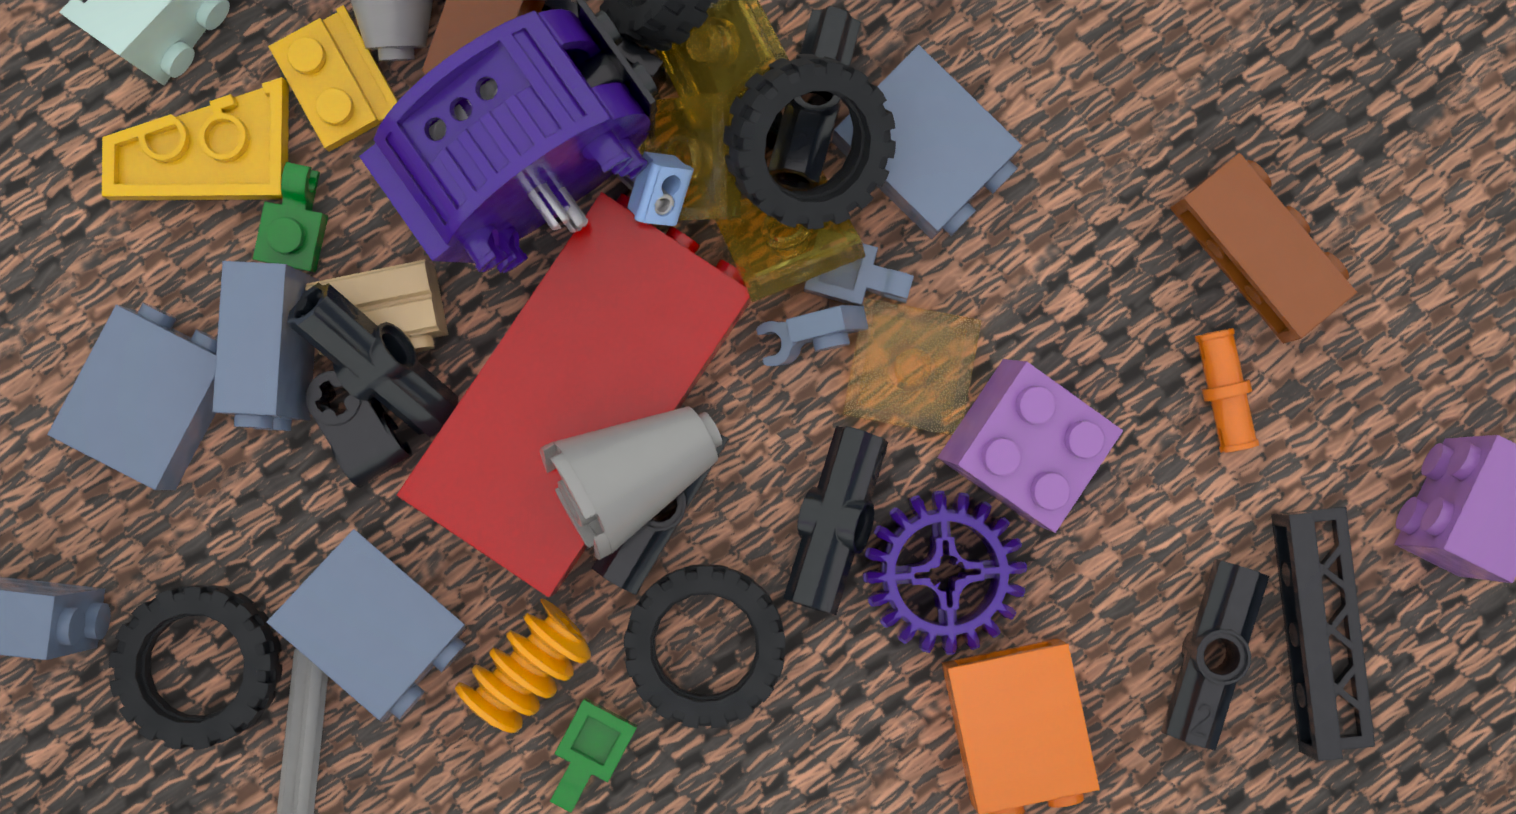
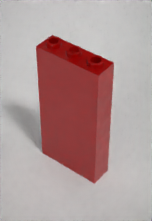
[396,192,753,598]

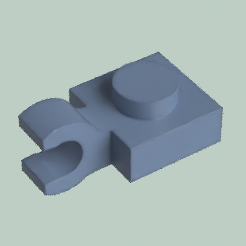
[804,231,914,306]
[756,305,868,366]

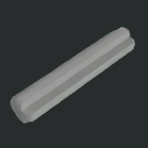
[277,649,328,814]

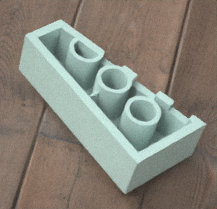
[59,0,230,85]

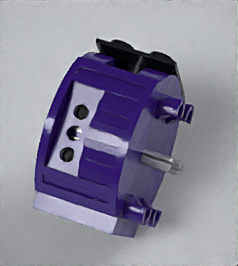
[359,0,659,273]

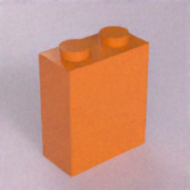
[941,638,1100,814]

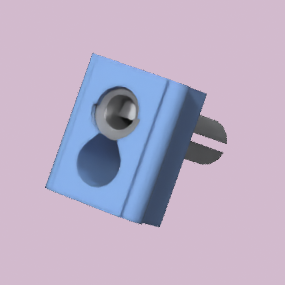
[618,152,694,226]

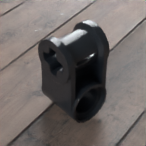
[306,371,413,488]

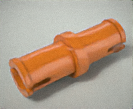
[1195,328,1259,453]

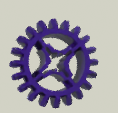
[862,491,1027,655]

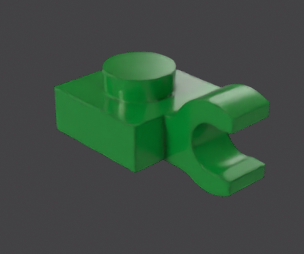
[253,162,328,273]
[550,698,638,813]

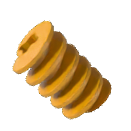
[455,598,591,733]

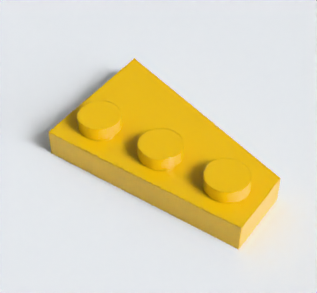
[102,77,289,201]

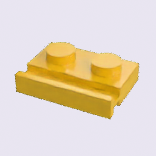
[268,5,398,152]

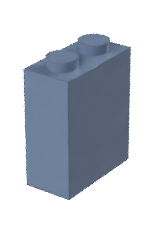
[831,45,1022,240]
[212,261,319,431]
[47,302,217,490]
[266,529,466,722]
[0,577,111,660]

